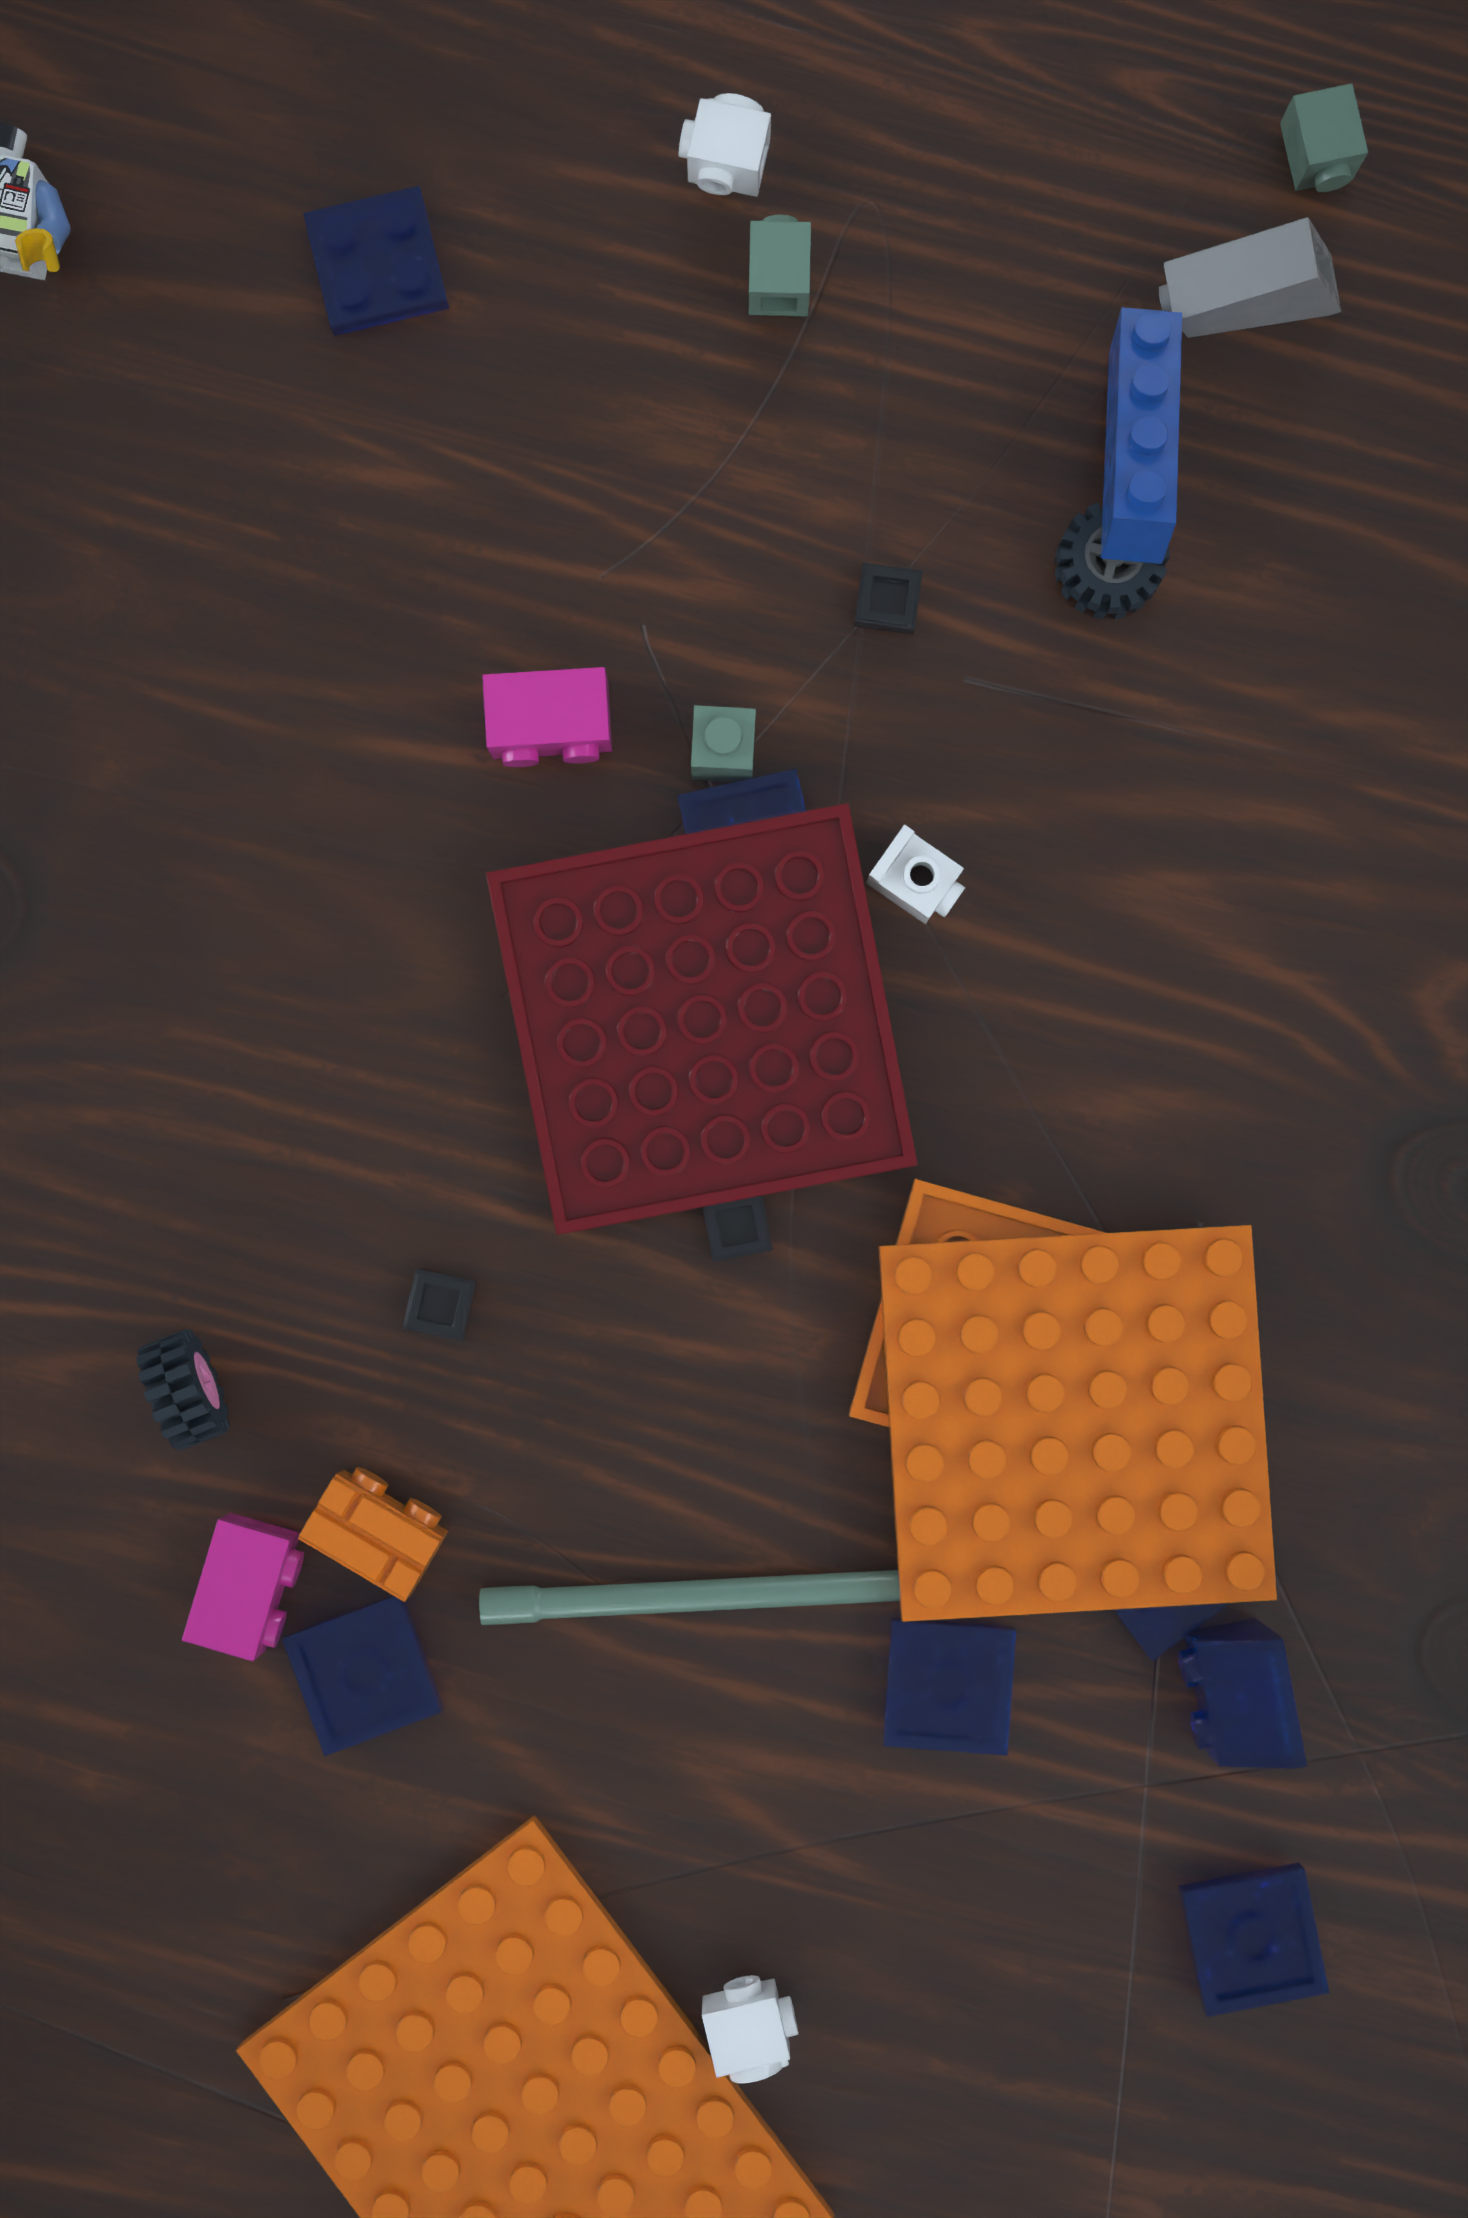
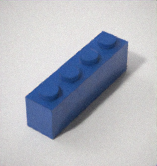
[1101,307,1182,564]

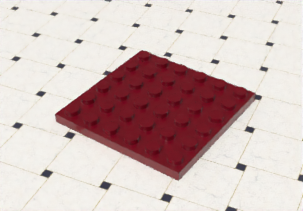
[486,803,918,1235]

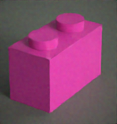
[482,667,612,767]
[182,1512,304,1661]

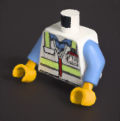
[0,123,71,280]

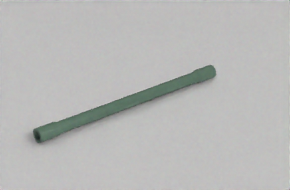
[479,1570,900,1625]

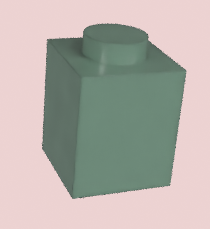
[1280,83,1368,192]
[749,215,811,316]
[691,705,756,783]

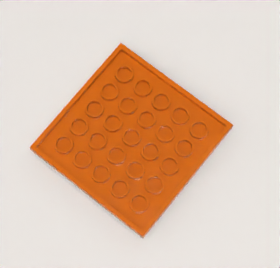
[878,1225,1277,1622]

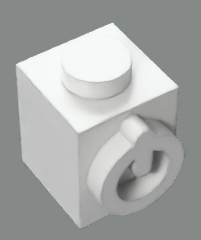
[679,93,771,197]
[702,1975,799,2083]

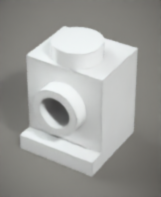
[866,824,965,924]

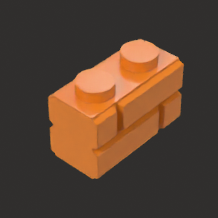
[298,1467,448,1602]

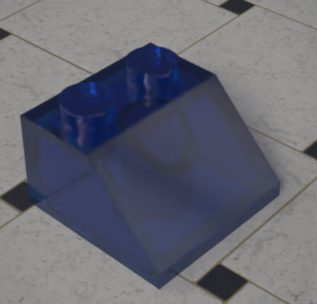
[1178,1618,1307,1769]

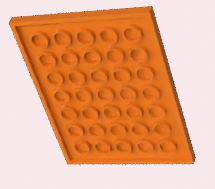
[236,1815,834,2218]

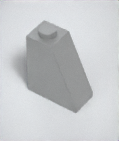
[1159,217,1341,338]

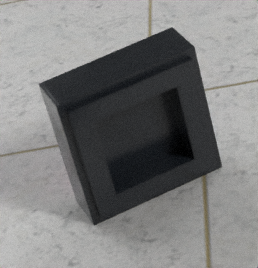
[854,563,923,635]
[702,1195,773,1262]
[402,1268,478,1341]

